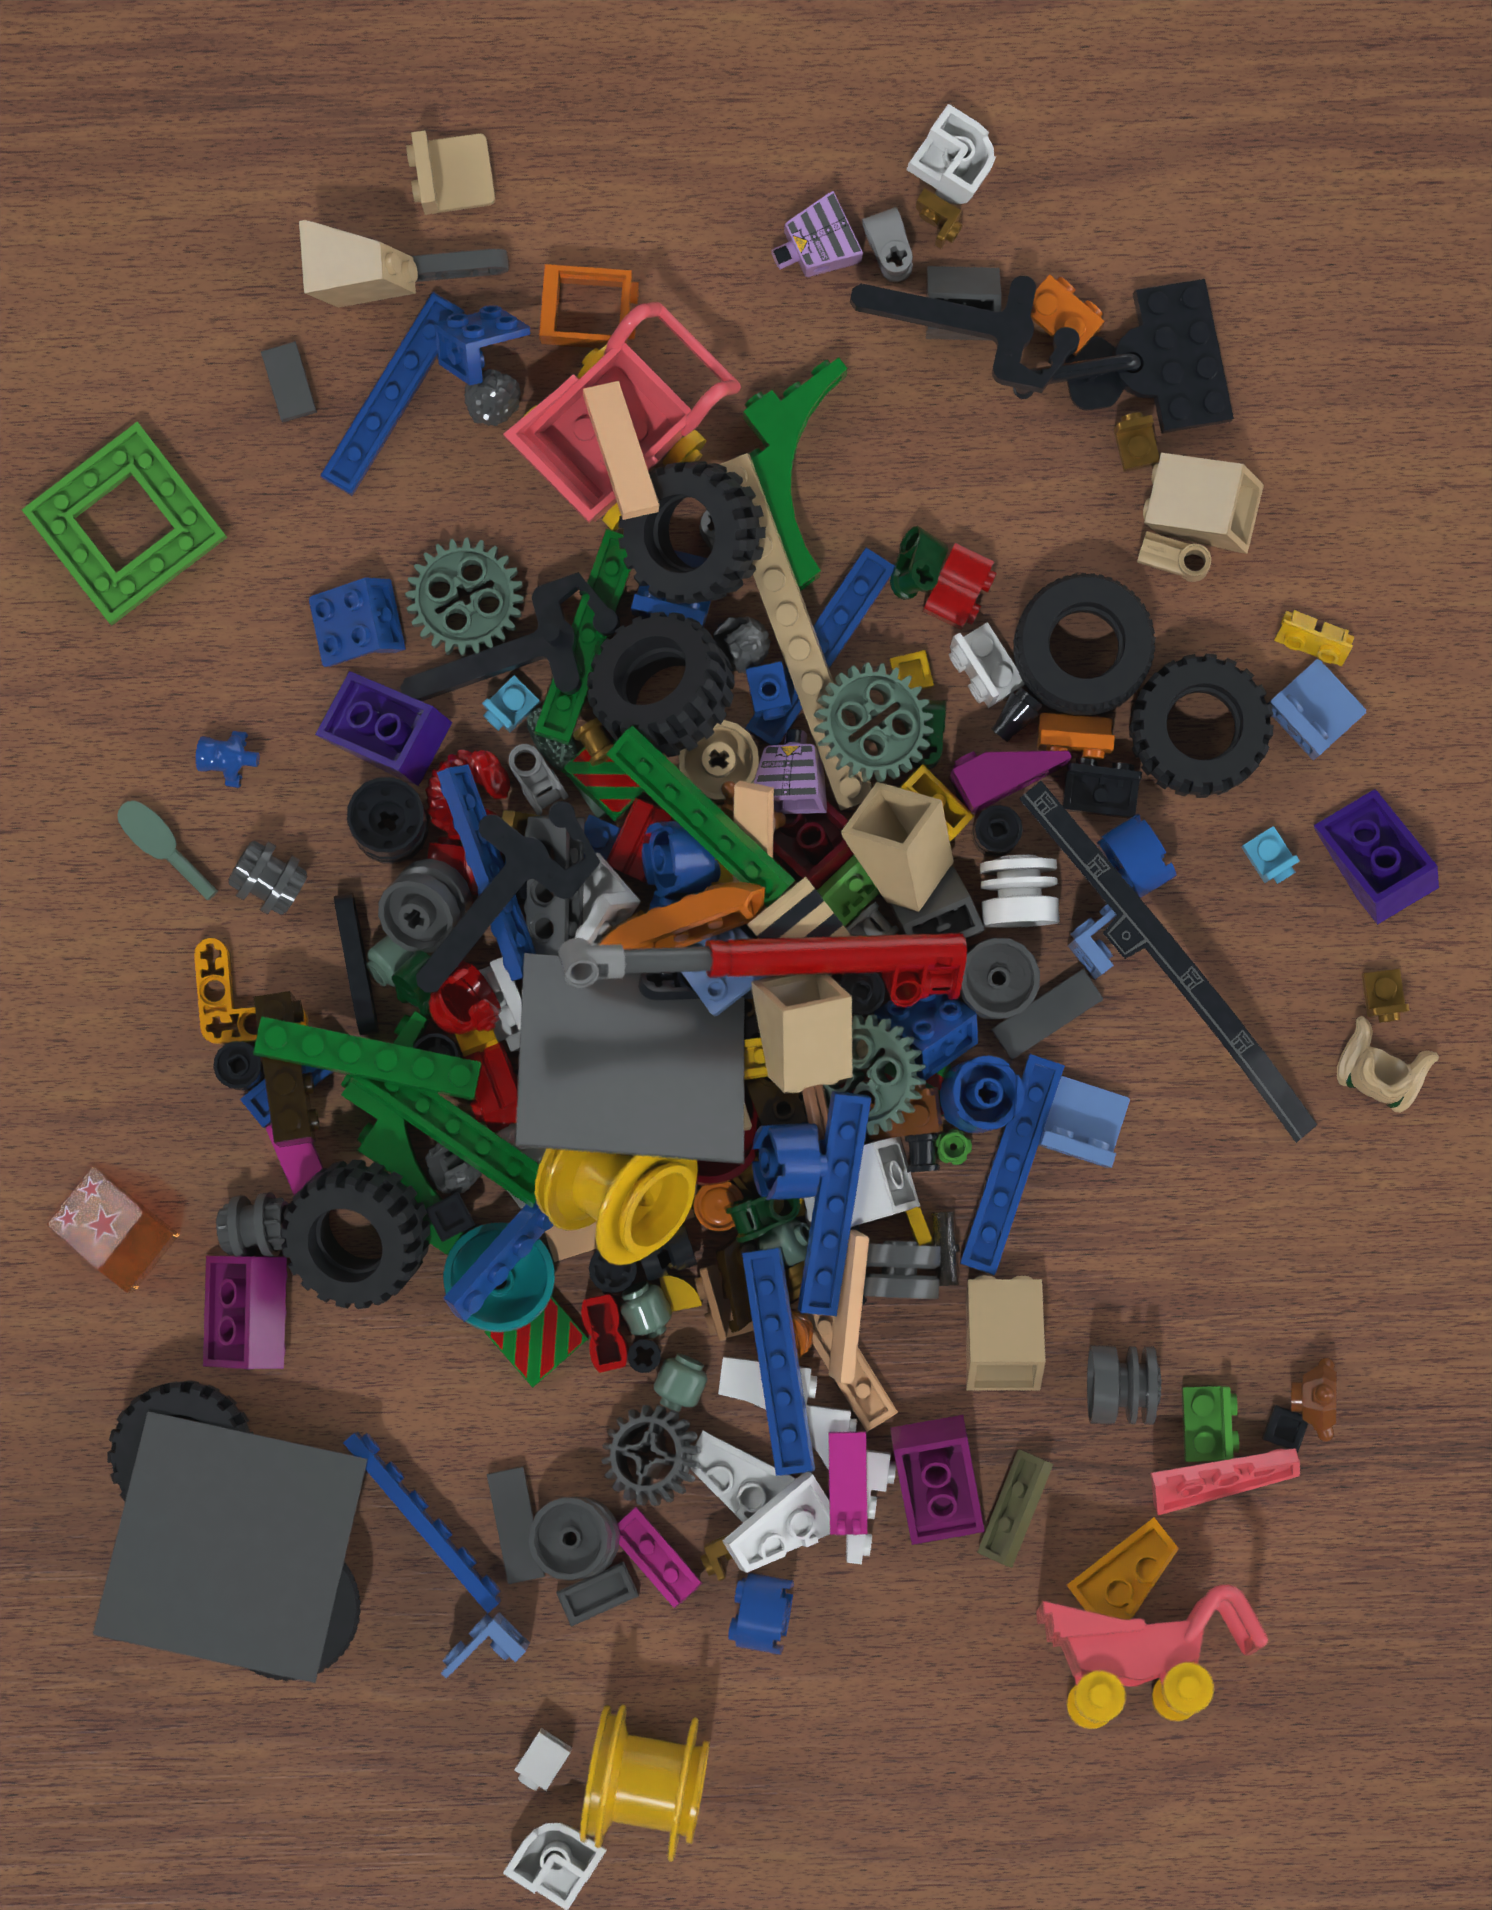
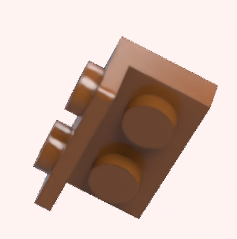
[868,1084,943,1140]

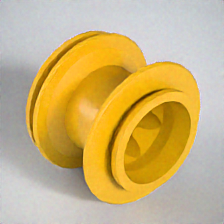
[535,1148,698,1265]
[580,1704,710,1862]

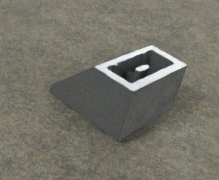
[926,266,1001,341]
[890,866,985,940]

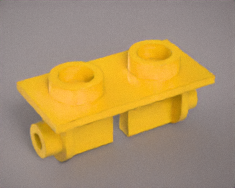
[1274,610,1355,667]

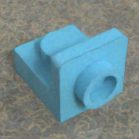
[482,675,541,733]
[1241,826,1300,884]

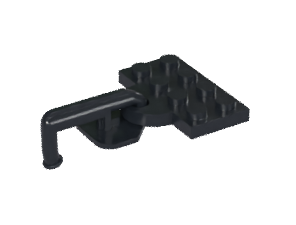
[1013,279,1234,434]

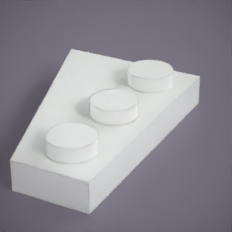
[690,1430,796,1523]
[722,1472,830,1573]

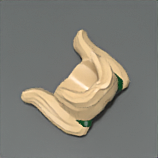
[1337,1016,1439,1113]

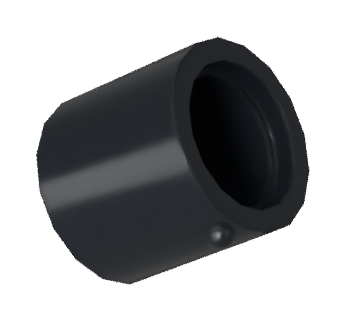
[589,1250,638,1294]

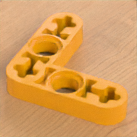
[194,938,309,1045]

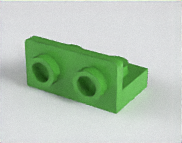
[817,855,881,927]
[1181,1385,1239,1462]

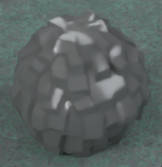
[464,369,521,426]
[713,617,771,674]
[425,1143,482,1194]

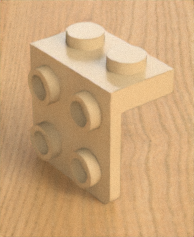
[406,130,495,215]

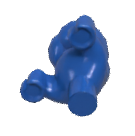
[196,731,260,788]

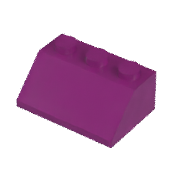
[203,1256,287,1369]

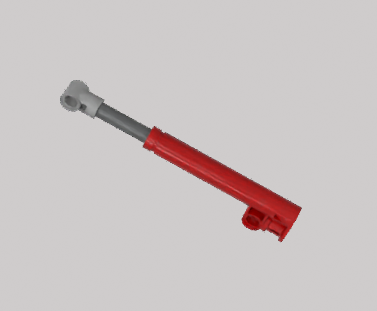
[559,933,967,1007]

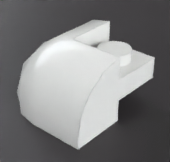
[906,104,996,205]
[503,1823,607,1910]

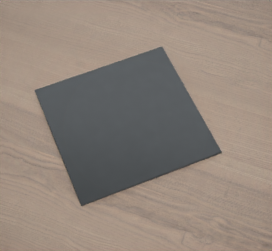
[515,953,744,1163]
[93,1411,368,1683]

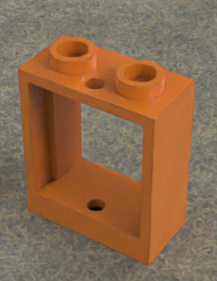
[539,264,639,348]

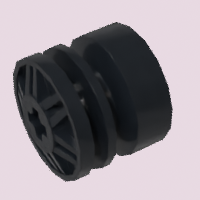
[347,777,429,864]

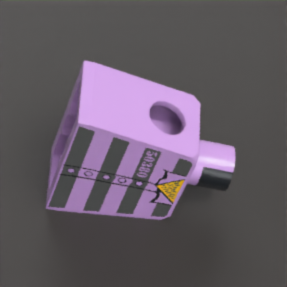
[771,191,863,277]
[754,729,827,814]

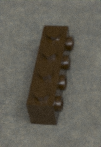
[253,991,320,1148]
[744,999,808,1126]

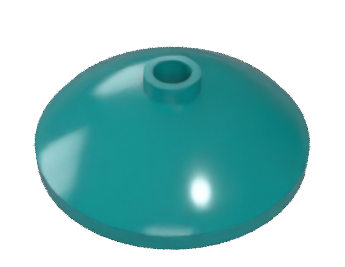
[443,1223,555,1332]

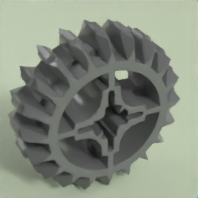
[601,1405,701,1506]

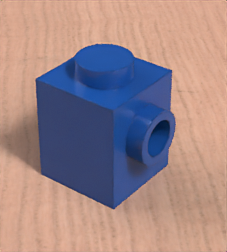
[746,661,791,721]

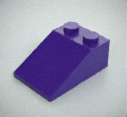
[315,671,453,786]
[1314,789,1439,925]

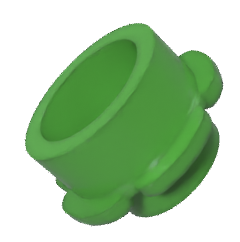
[936,1129,972,1165]

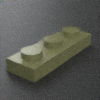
[977,1449,1053,1568]

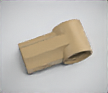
[1137,531,1211,582]

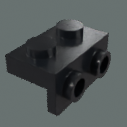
[1062,758,1142,819]

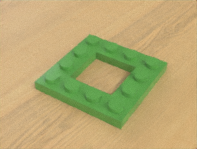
[21,422,227,626]

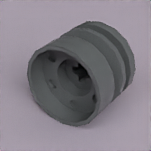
[1087,1345,1161,1425]

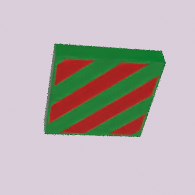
[562,727,645,821]
[485,1296,589,1388]

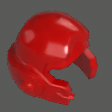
[428,960,501,1035]

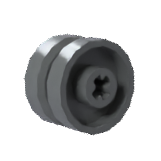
[378,859,472,953]
[958,938,1040,1019]
[863,1241,941,1299]
[528,1497,620,1580]

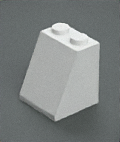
[804,1137,920,1227]

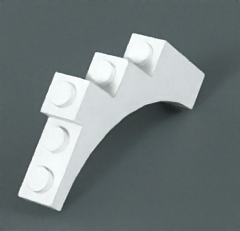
[718,1356,896,1564]

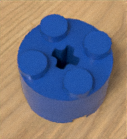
[1096,814,1177,898]
[642,821,721,897]
[940,1056,1024,1133]
[752,1123,828,1200]
[728,1573,794,1655]

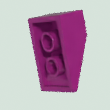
[949,751,1072,814]
[890,1415,985,1545]

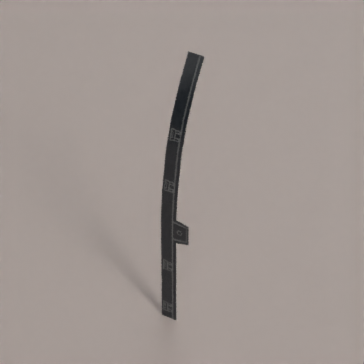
[1019,780,1317,1143]

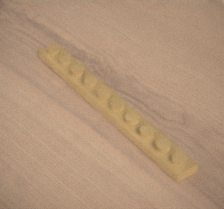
[719,453,873,811]

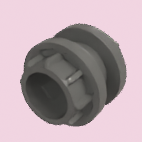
[228,841,308,915]
[216,1192,288,1257]

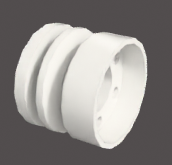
[980,855,1060,928]

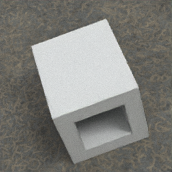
[515,1728,572,1791]

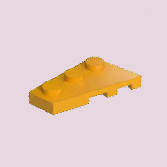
[1066,1517,1178,1620]

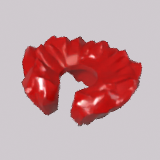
[425,749,510,840]

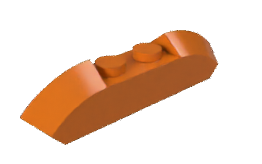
[597,882,765,949]

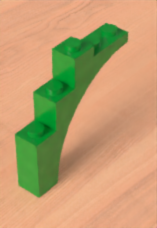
[743,357,848,592]
[341,1011,466,1255]

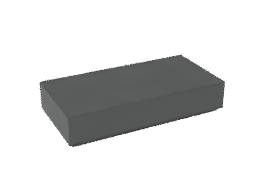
[261,341,317,423]
[556,1561,639,1627]

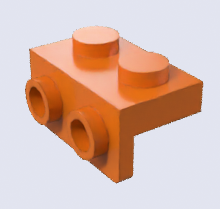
[1030,274,1105,357]
[1037,713,1115,760]

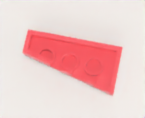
[1151,1448,1300,1516]

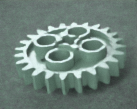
[405,537,524,657]
[814,662,933,783]
[823,1015,926,1135]

